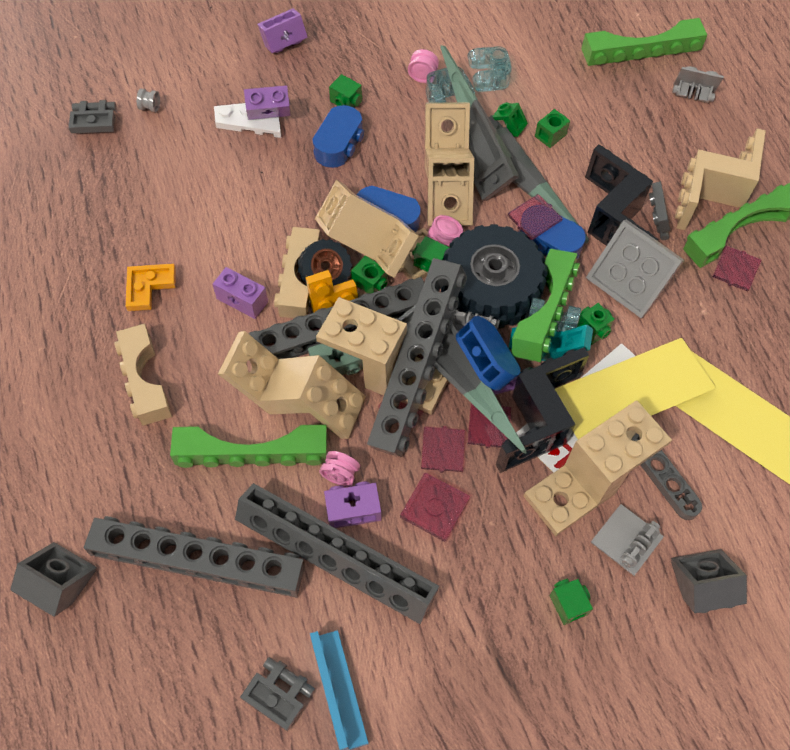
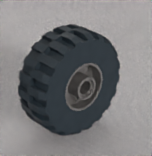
[441,224,547,328]

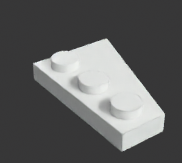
[214,103,281,138]

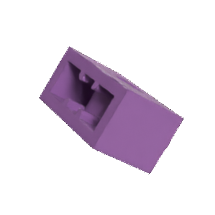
[257,8,307,53]
[244,85,290,120]
[213,267,268,319]
[324,481,381,528]

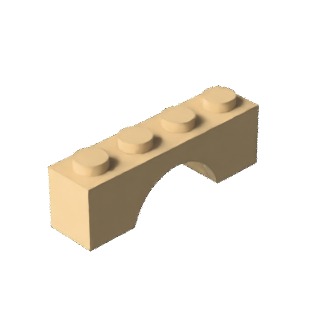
[274,227,321,318]
[114,324,172,426]

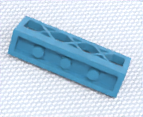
[310,630,369,750]

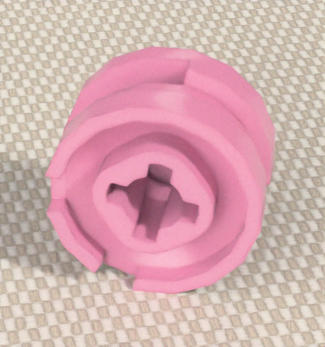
[408,49,439,83]
[427,215,463,247]
[319,451,360,487]

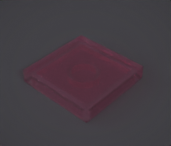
[400,473,470,542]

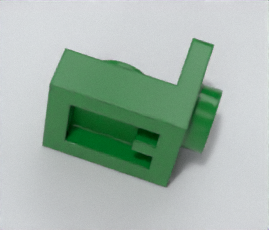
[492,102,528,137]

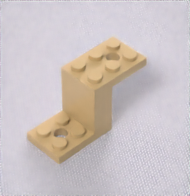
[425,102,474,226]
[675,129,766,230]
[315,180,418,278]
[316,297,448,415]
[218,331,366,439]
[524,400,672,536]

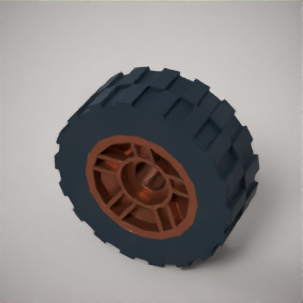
[298,239,352,286]

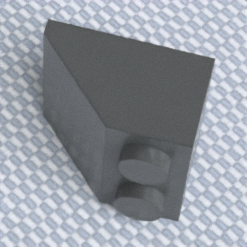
[10,542,97,617]
[671,549,747,613]

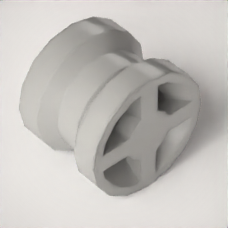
[136,88,160,112]

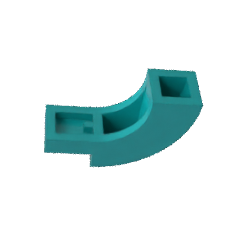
[508,325,593,361]

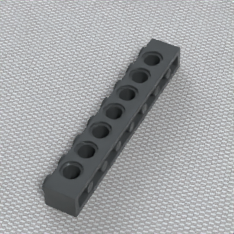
[367,258,467,458]
[249,277,424,366]
[235,483,439,624]
[83,516,305,598]

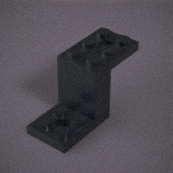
[585,144,658,246]
[496,347,589,473]

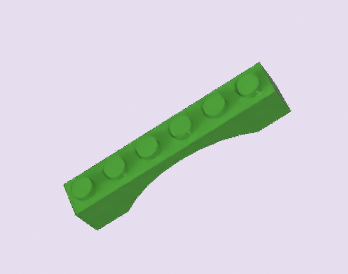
[581,18,707,66]
[683,183,790,268]
[512,249,580,362]
[170,425,327,468]

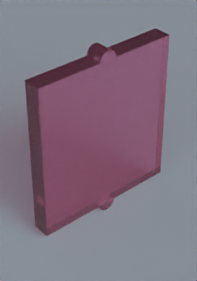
[507,194,562,240]
[712,245,761,292]
[467,403,511,449]
[421,426,465,473]

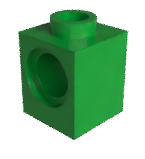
[534,109,570,148]
[412,236,450,272]
[351,255,388,294]

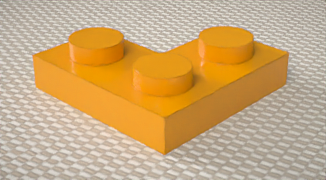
[126,264,176,311]
[306,270,358,313]

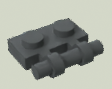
[68,100,116,133]
[649,181,670,240]
[240,657,316,732]

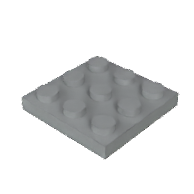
[586,219,684,318]

